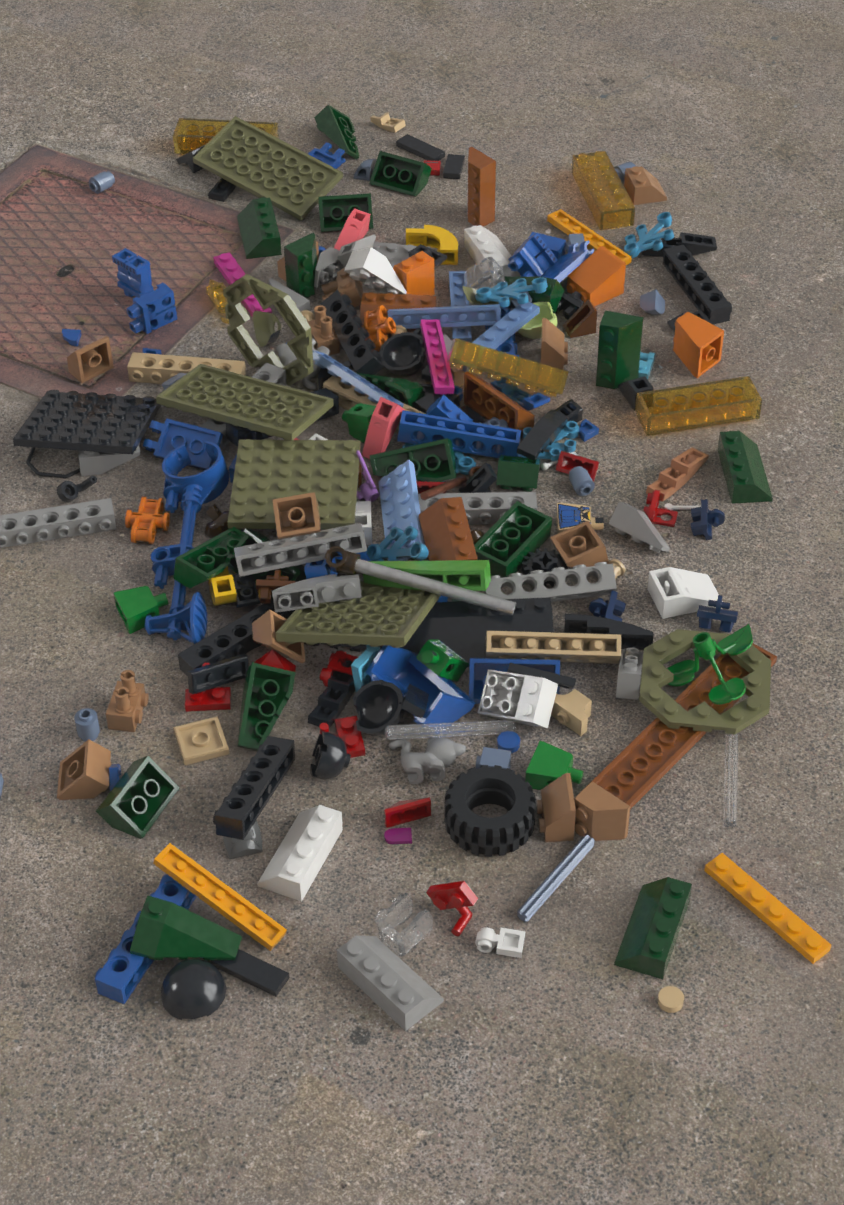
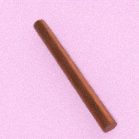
[420,475,467,500]

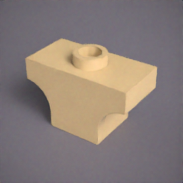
[551,689,592,736]

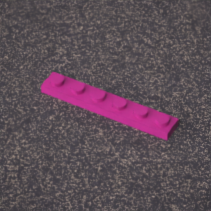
[213,252,272,318]
[420,320,455,395]

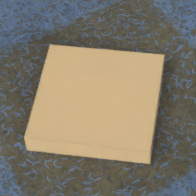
[173,716,229,765]

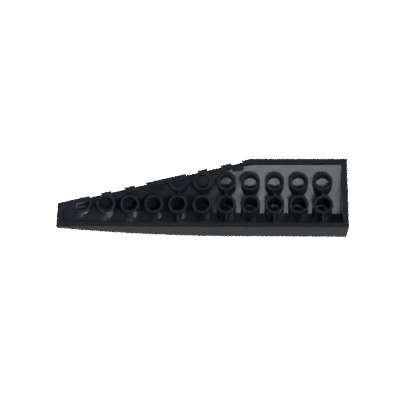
[304,597,554,667]

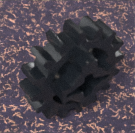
[522,548,568,587]

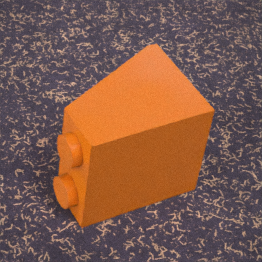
[566,246,626,307]
[393,251,435,296]
[673,312,724,378]

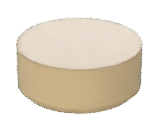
[658,986,684,1013]

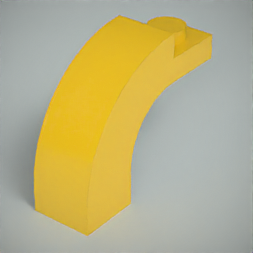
[406,225,458,265]
[208,566,237,606]

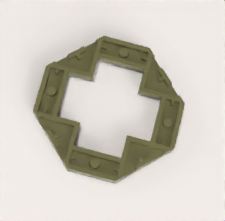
[223,274,314,386]
[639,629,771,735]

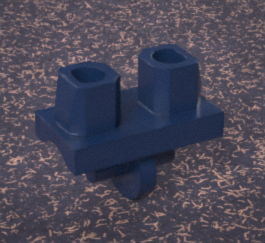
[691,499,725,540]
[589,590,626,622]
[697,595,738,633]

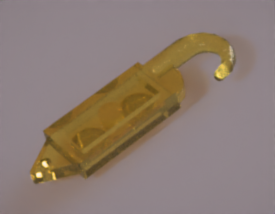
[206,279,229,324]

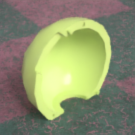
[517,302,558,339]

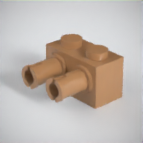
[322,268,363,307]
[307,305,341,356]
[106,670,149,732]

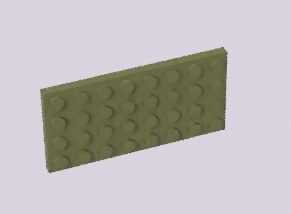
[193,116,343,221]
[156,364,334,441]

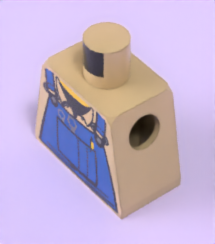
[556,503,604,534]

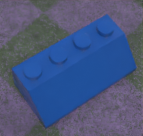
[469,658,560,704]

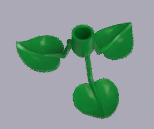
[667,624,753,704]

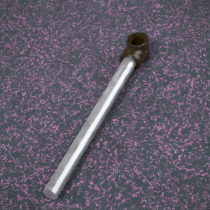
[325,546,516,615]

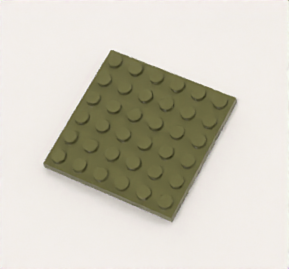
[228,439,361,529]
[276,581,441,648]

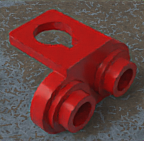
[643,489,678,527]
[319,650,358,687]

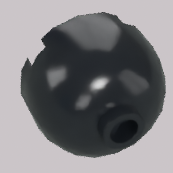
[310,731,350,779]

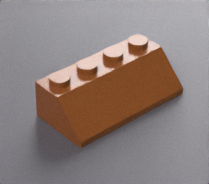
[468,146,496,227]
[360,292,437,335]
[464,371,535,439]
[418,497,478,561]

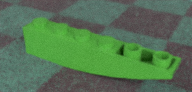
[363,560,491,591]

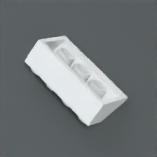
[464,225,521,286]
[257,805,343,902]

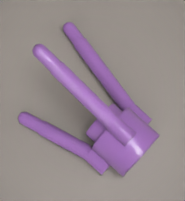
[356,450,380,502]

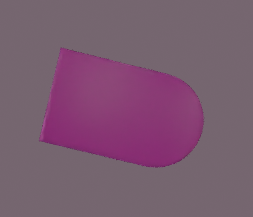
[384,828,412,844]

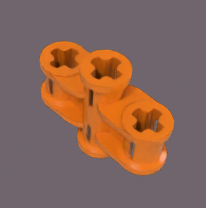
[364,305,397,352]
[125,496,170,545]

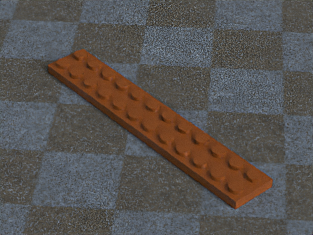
[583,643,777,809]

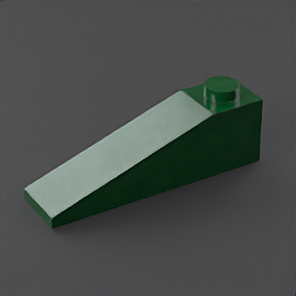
[314,105,359,159]
[369,438,456,482]
[237,662,296,751]
[130,895,242,960]

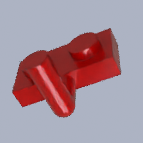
[185,663,231,712]
[319,716,366,758]
[426,881,478,936]

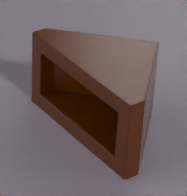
[562,299,597,338]

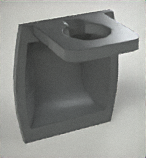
[223,820,263,859]

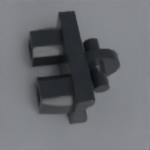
[555,291,583,320]

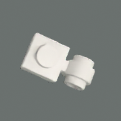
[475,927,525,958]

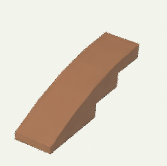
[646,448,709,502]

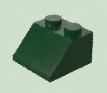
[496,455,540,491]

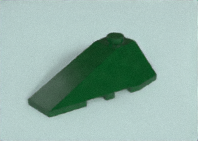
[496,276,564,314]
[356,373,425,408]
[174,527,249,589]

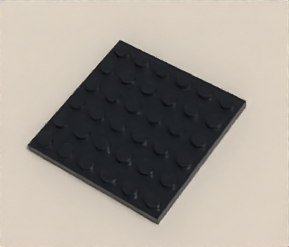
[13,390,161,455]

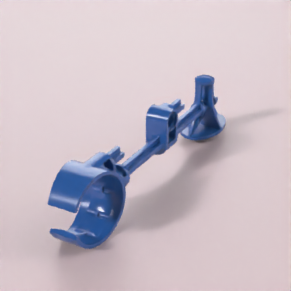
[145,441,229,644]

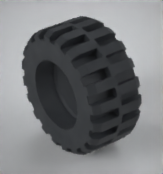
[444,765,536,857]

